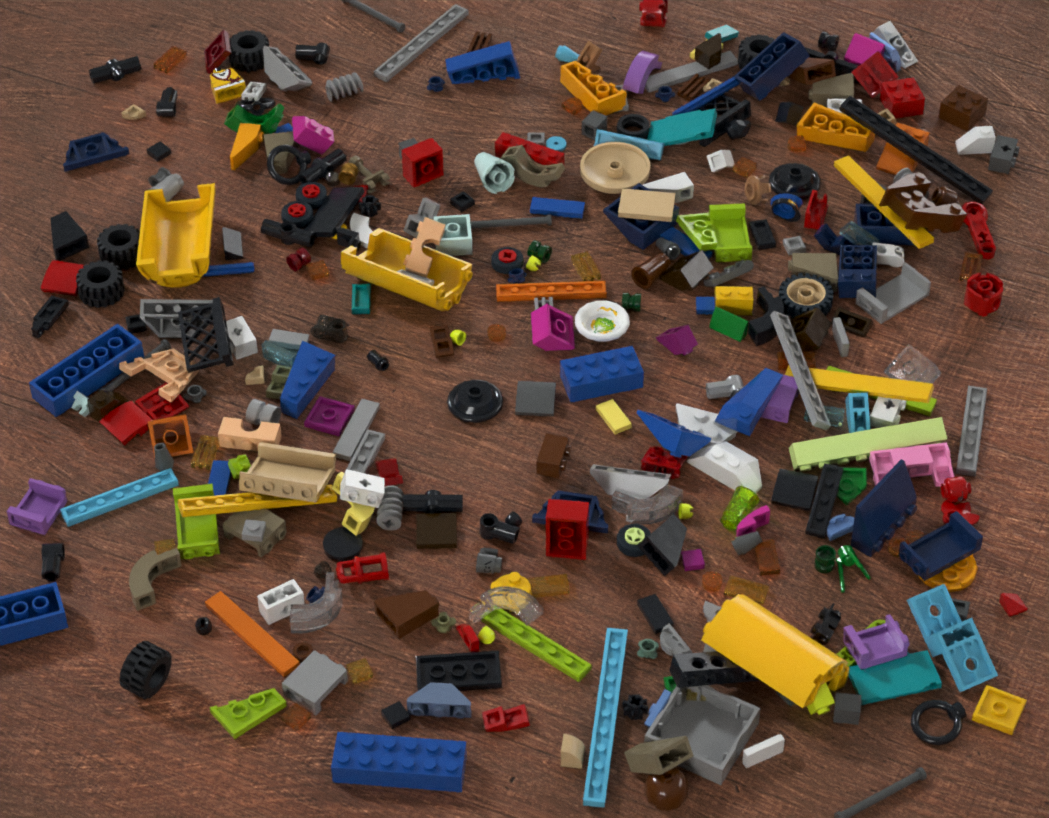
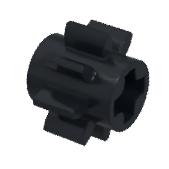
[359,195,381,217]
[622,694,649,721]

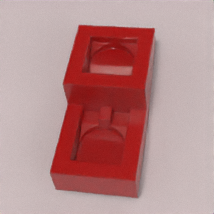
[482,704,530,732]

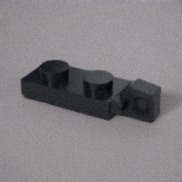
[31,295,69,338]

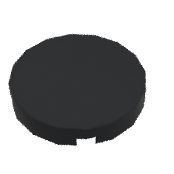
[323,527,363,562]

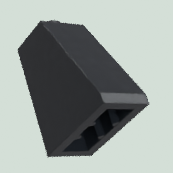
[50,211,89,261]
[638,514,687,576]

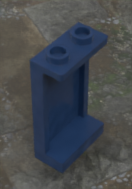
[899,511,983,581]

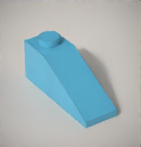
[845,393,870,433]

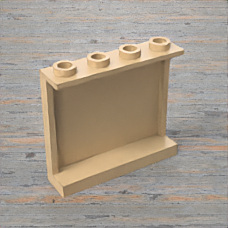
[239,442,336,503]

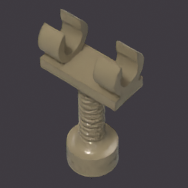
[348,155,390,194]

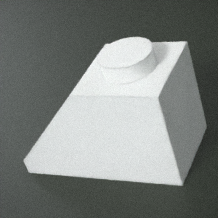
[955,126,996,155]

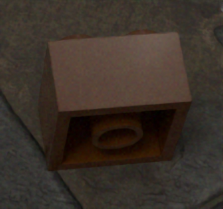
[938,85,988,132]

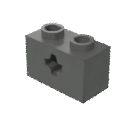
[988,135,1020,174]

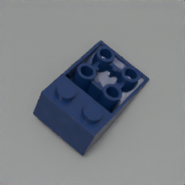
[838,245,877,298]

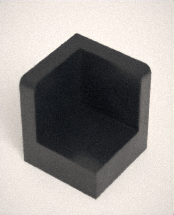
[775,102,803,126]

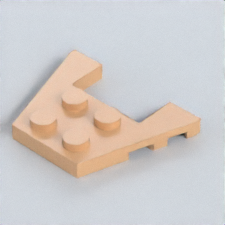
[119,348,199,402]

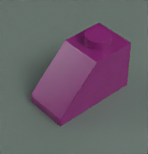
[656,325,698,356]

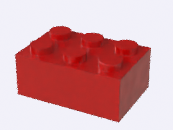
[546,499,589,560]

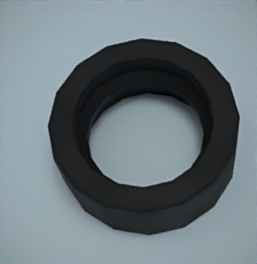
[617,114,650,139]

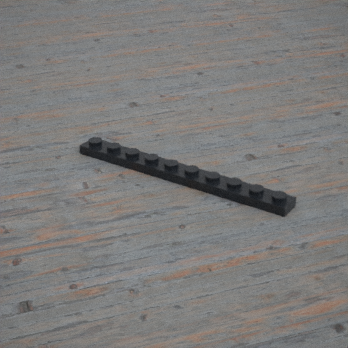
[839,96,993,205]

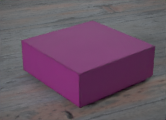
[681,549,705,571]

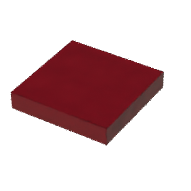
[204,29,231,74]

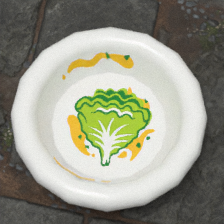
[575,301,630,342]

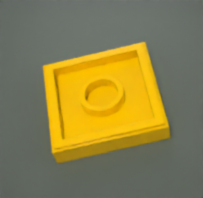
[972,685,1027,735]

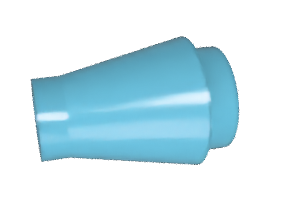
[555,45,579,63]

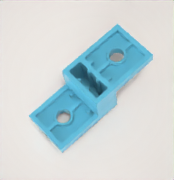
[907,584,998,692]

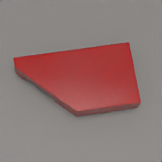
[456,623,479,652]

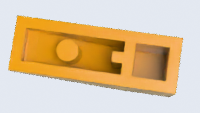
[230,123,264,170]

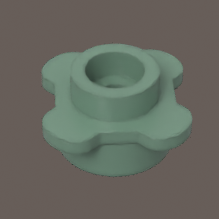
[637,639,659,659]

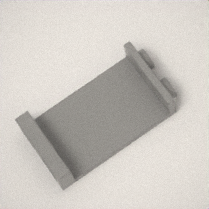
[855,262,931,324]

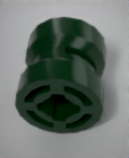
[527,240,552,263]
[622,292,641,312]
[814,545,836,573]

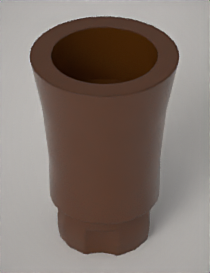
[631,253,671,289]

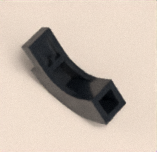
[748,287,784,346]

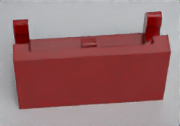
[804,190,829,230]

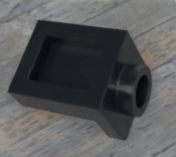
[337,227,361,251]

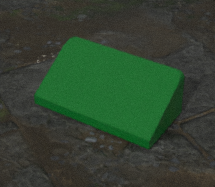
[709,306,748,342]

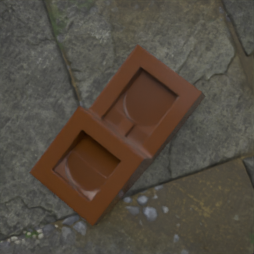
[430,325,454,358]

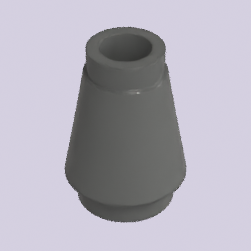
[656,237,680,260]
[154,443,174,472]
[731,531,763,556]

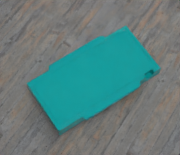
[647,109,717,146]
[848,650,942,705]

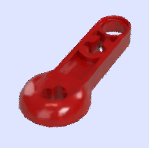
[961,201,996,260]

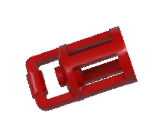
[336,552,389,584]

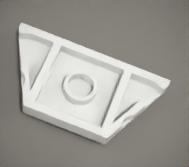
[675,404,738,446]

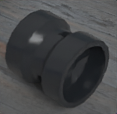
[818,31,839,51]

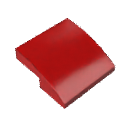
[851,51,899,99]
[40,260,84,296]
[135,383,189,420]
[99,401,152,446]

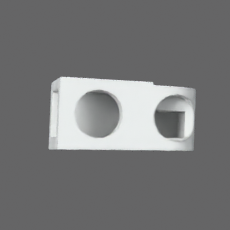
[872,242,904,267]

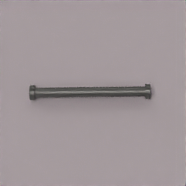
[341,0,406,33]
[470,215,552,228]
[98,339,171,392]
[834,767,927,818]

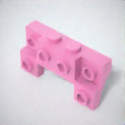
[869,442,955,487]

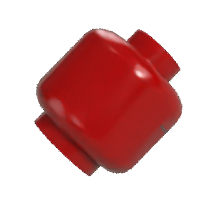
[940,476,971,503]

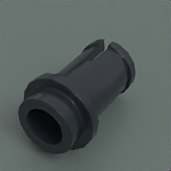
[367,350,389,371]

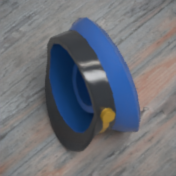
[770,193,803,222]

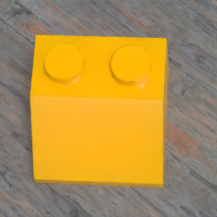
[714,286,753,315]

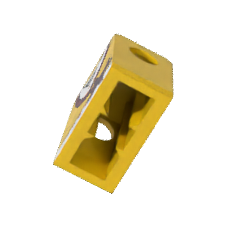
[210,67,246,104]

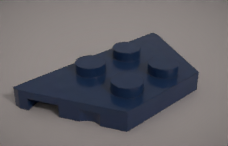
[63,132,129,171]
[532,490,608,534]

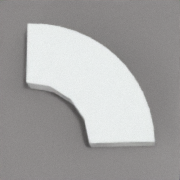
[350,213,373,249]

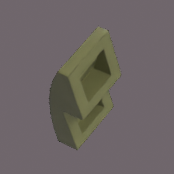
[266,365,292,399]

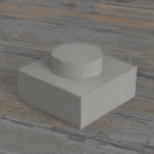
[241,519,266,542]

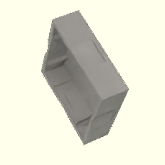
[644,685,760,785]

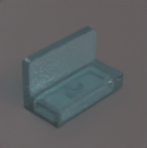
[262,340,298,367]

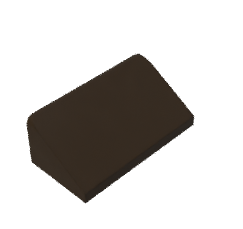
[831,307,873,337]

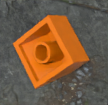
[147,414,193,458]

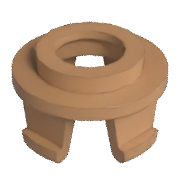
[745,175,771,205]

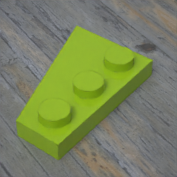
[676,213,718,251]
[209,688,287,739]

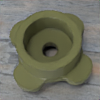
[431,612,456,633]

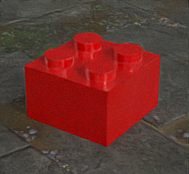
[880,77,925,119]
[402,138,444,188]

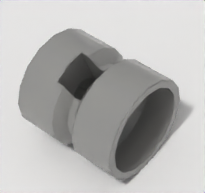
[245,399,281,425]

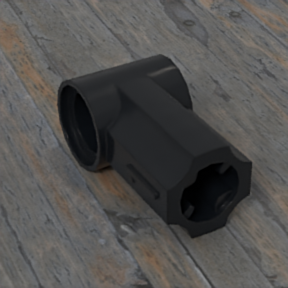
[295,43,330,65]
[156,87,178,117]
[479,513,520,544]
[41,543,65,582]

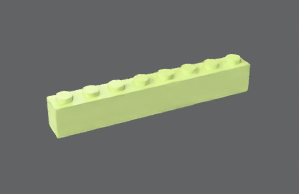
[789,417,947,472]

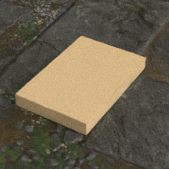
[618,188,676,222]

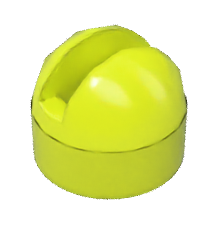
[526,255,541,271]
[450,330,466,346]
[678,503,694,519]
[478,626,495,644]

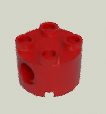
[639,0,668,27]
[964,273,1003,317]

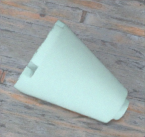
[474,152,515,194]

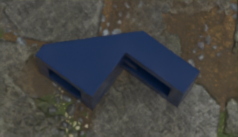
[814,223,856,255]

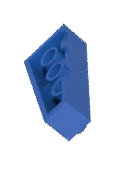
[445,41,520,84]
[280,341,335,419]

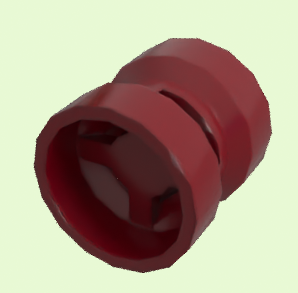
[286,247,311,272]

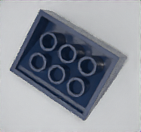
[851,459,917,557]

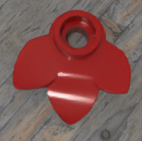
[941,500,980,525]

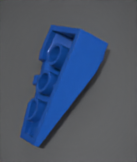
[715,368,783,436]
[637,410,712,458]

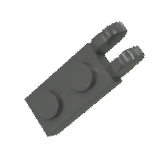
[703,260,754,287]

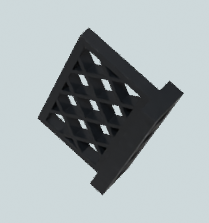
[695,94,751,147]
[178,297,234,373]

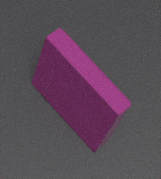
[304,396,355,437]

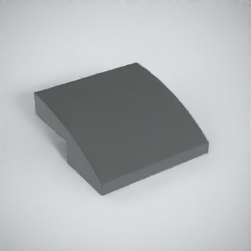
[515,381,556,417]

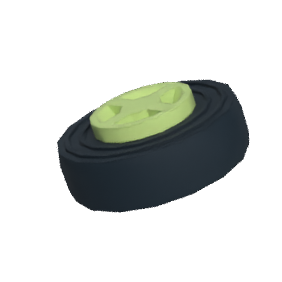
[617,524,651,557]

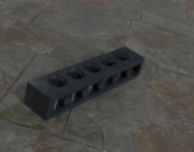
[669,651,761,688]

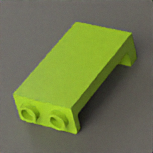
[709,203,753,262]
[173,484,220,559]

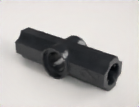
[89,56,142,84]
[298,148,346,184]
[261,219,316,248]
[403,490,463,514]

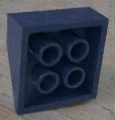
[603,183,679,250]

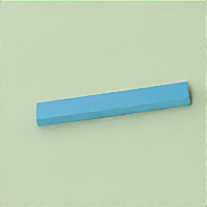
[60,468,179,527]

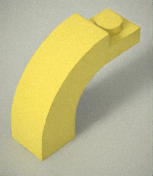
[332,472,375,536]

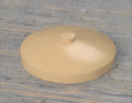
[580,142,650,194]

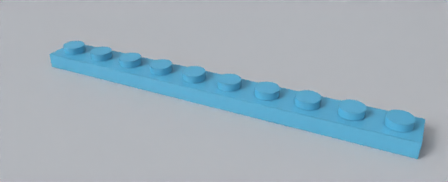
[583,628,628,808]

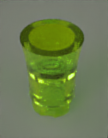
[720,486,759,531]

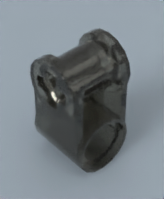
[310,315,348,343]

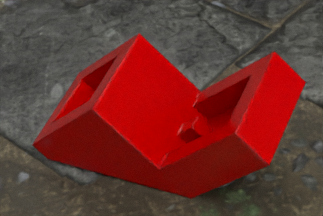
[375,458,403,487]

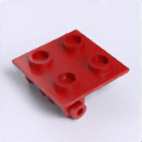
[641,447,688,480]

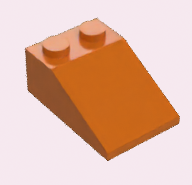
[876,123,930,175]

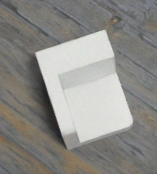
[707,149,735,172]

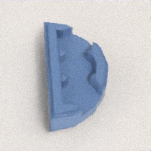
[827,514,854,541]
[644,689,671,728]

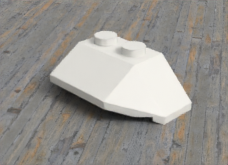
[687,441,762,500]

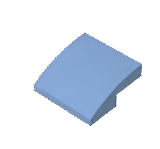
[869,32,901,73]

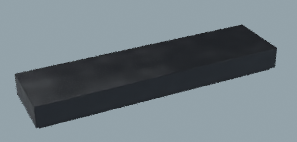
[805,463,844,539]

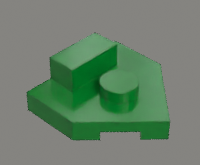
[836,467,867,506]

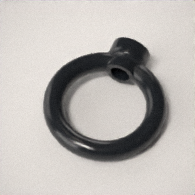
[235,97,276,116]
[267,145,311,185]
[910,700,966,745]

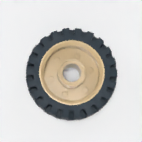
[778,273,833,318]

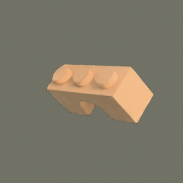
[403,217,445,277]
[218,417,282,451]

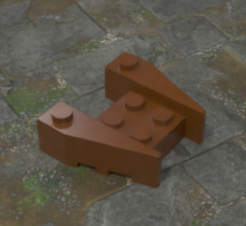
[879,172,967,233]

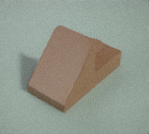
[576,41,603,73]

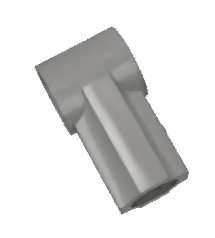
[706,375,744,399]

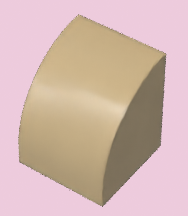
[561,734,585,769]

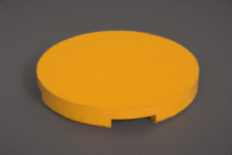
[918,554,977,592]

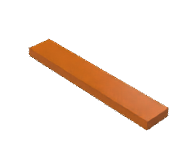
[496,281,607,302]
[205,591,300,677]

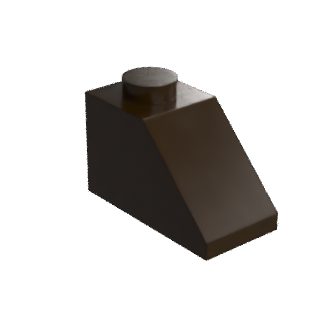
[695,33,721,70]
[87,390,129,424]

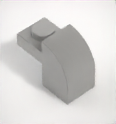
[403,198,440,238]

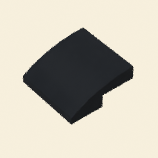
[771,468,818,511]

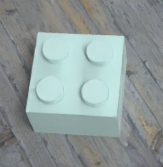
[434,214,473,256]

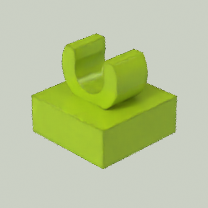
[228,454,251,479]

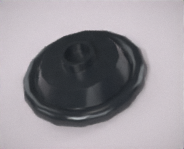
[769,163,821,199]
[447,379,504,423]

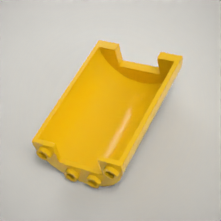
[136,183,216,287]
[341,228,473,311]
[701,595,850,708]

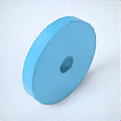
[546,136,567,152]

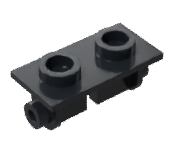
[810,603,841,645]

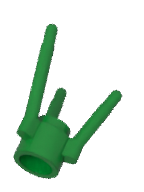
[836,545,871,593]

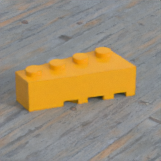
[560,61,627,116]
[797,103,875,152]

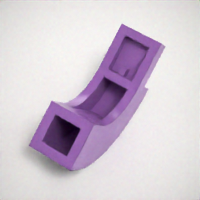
[622,51,662,94]

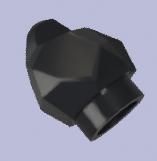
[726,119,751,140]

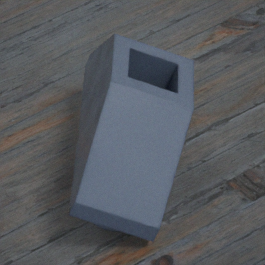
[407,682,471,718]

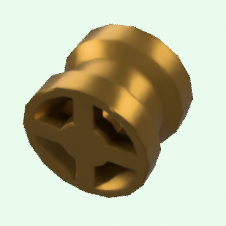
[339,163,359,185]

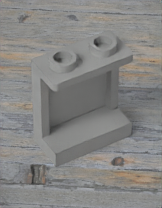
[282,650,348,716]

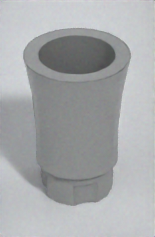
[148,173,184,202]

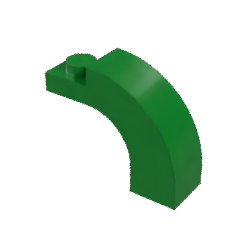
[224,103,285,135]

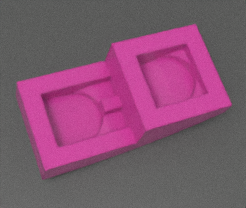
[736,505,770,537]

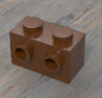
[536,433,572,478]

